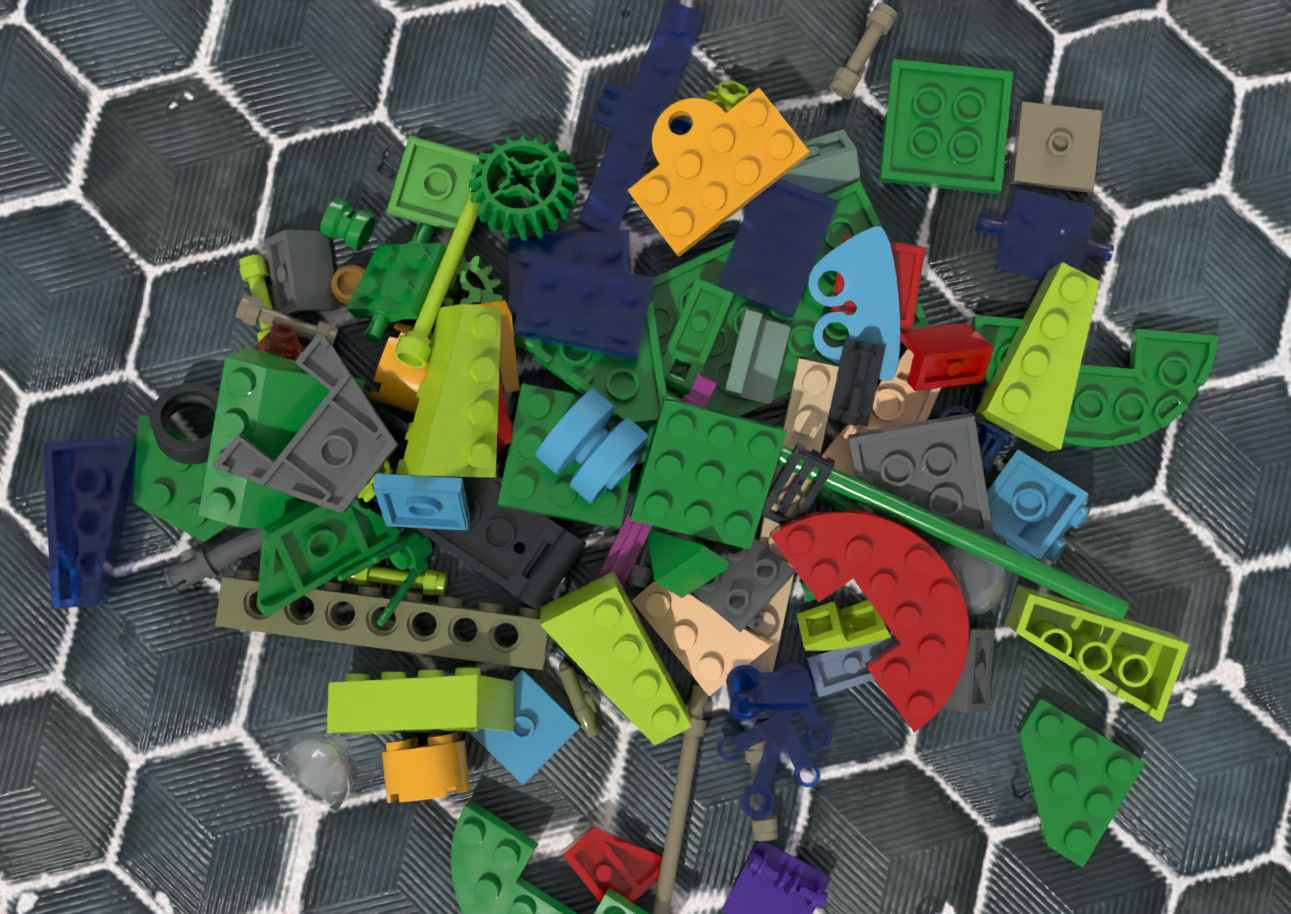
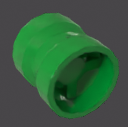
[320,197,376,251]

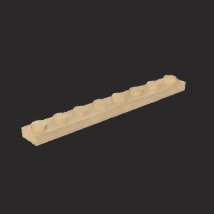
[732,358,839,686]

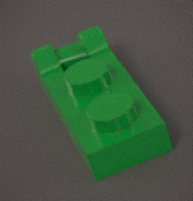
[662,278,735,397]

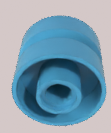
[535,388,650,504]

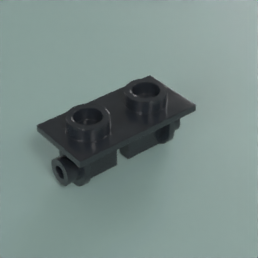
[828,338,885,426]

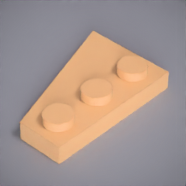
[632,582,773,696]

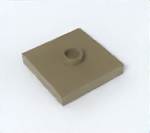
[1010,101,1102,193]

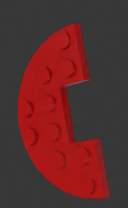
[770,510,969,733]

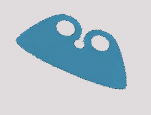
[809,226,900,381]

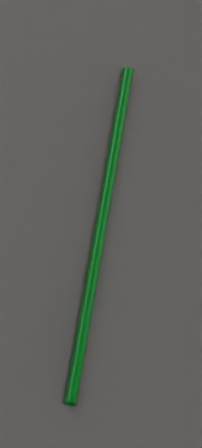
[514,325,1129,621]

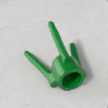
[337,528,432,626]

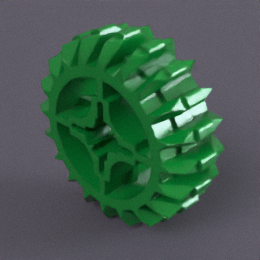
[469,132,579,242]

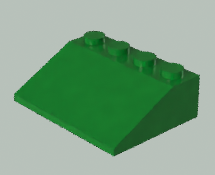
[198,347,366,530]

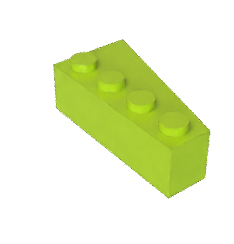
[396,304,502,478]

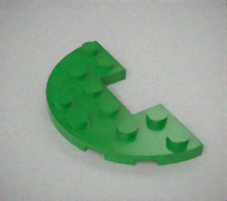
[972,315,1218,448]
[451,800,649,914]

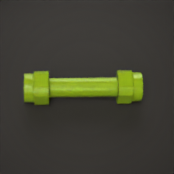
[239,255,287,354]
[347,565,448,596]

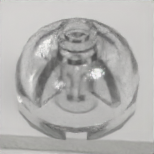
[935,541,1011,616]
[272,731,357,811]

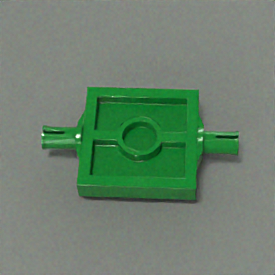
[346,223,446,344]

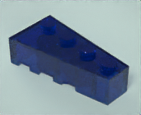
[43,437,137,609]

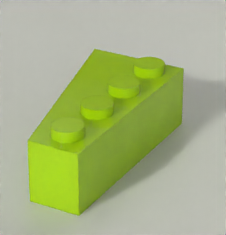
[975,262,1100,452]
[540,571,692,746]
[1005,585,1189,722]
[327,668,514,735]

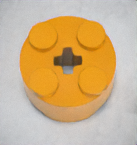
[370,321,433,414]
[382,732,470,803]

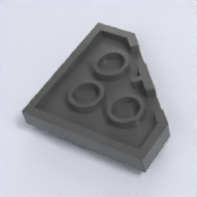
[848,413,993,537]

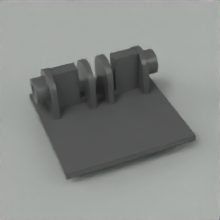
[692,538,796,633]

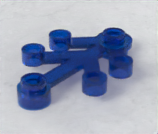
[716,662,832,820]

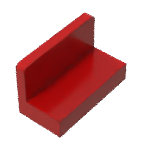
[900,323,994,391]

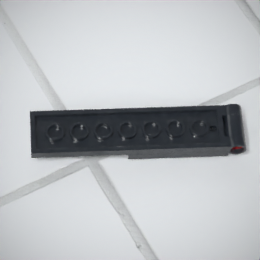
[273,341,587,611]

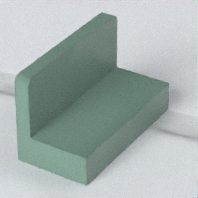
[778,129,861,212]
[723,309,790,405]

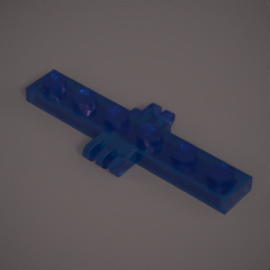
[578,0,705,238]

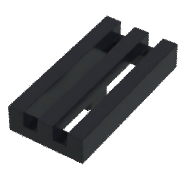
[761,442,835,525]

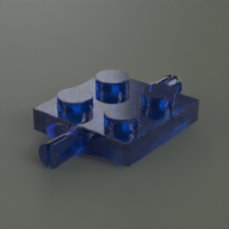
[975,188,1114,280]

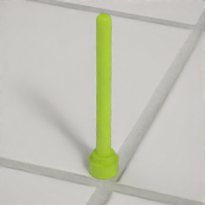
[394,191,481,369]

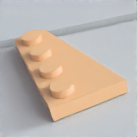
[820,348,941,478]

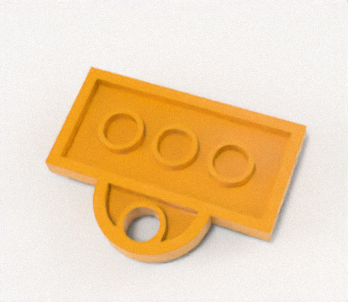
[628,88,810,257]

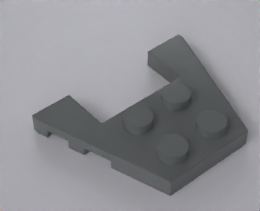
[212,332,399,513]

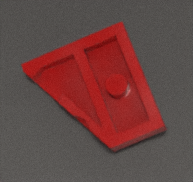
[561,825,663,903]

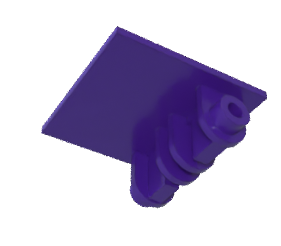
[721,841,831,914]

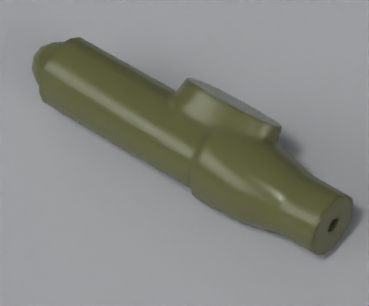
[558,661,600,738]

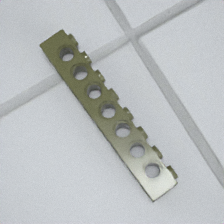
[215,569,550,670]

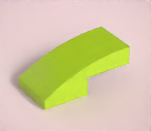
[797,600,891,651]

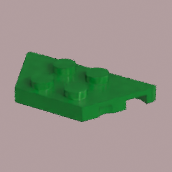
[133,414,230,542]
[257,499,403,618]

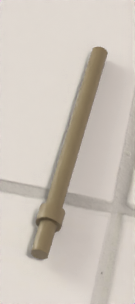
[653,685,708,914]

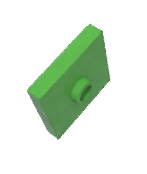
[387,135,482,233]

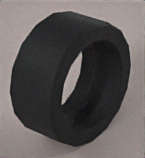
[150,383,219,464]

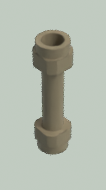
[829,3,898,99]
[235,294,338,346]
[744,738,778,841]

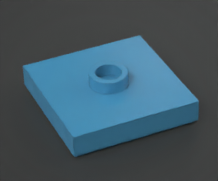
[373,474,470,530]
[470,668,581,785]

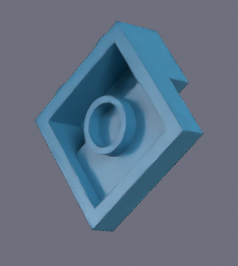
[987,449,1091,563]

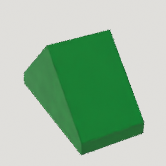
[648,530,730,598]

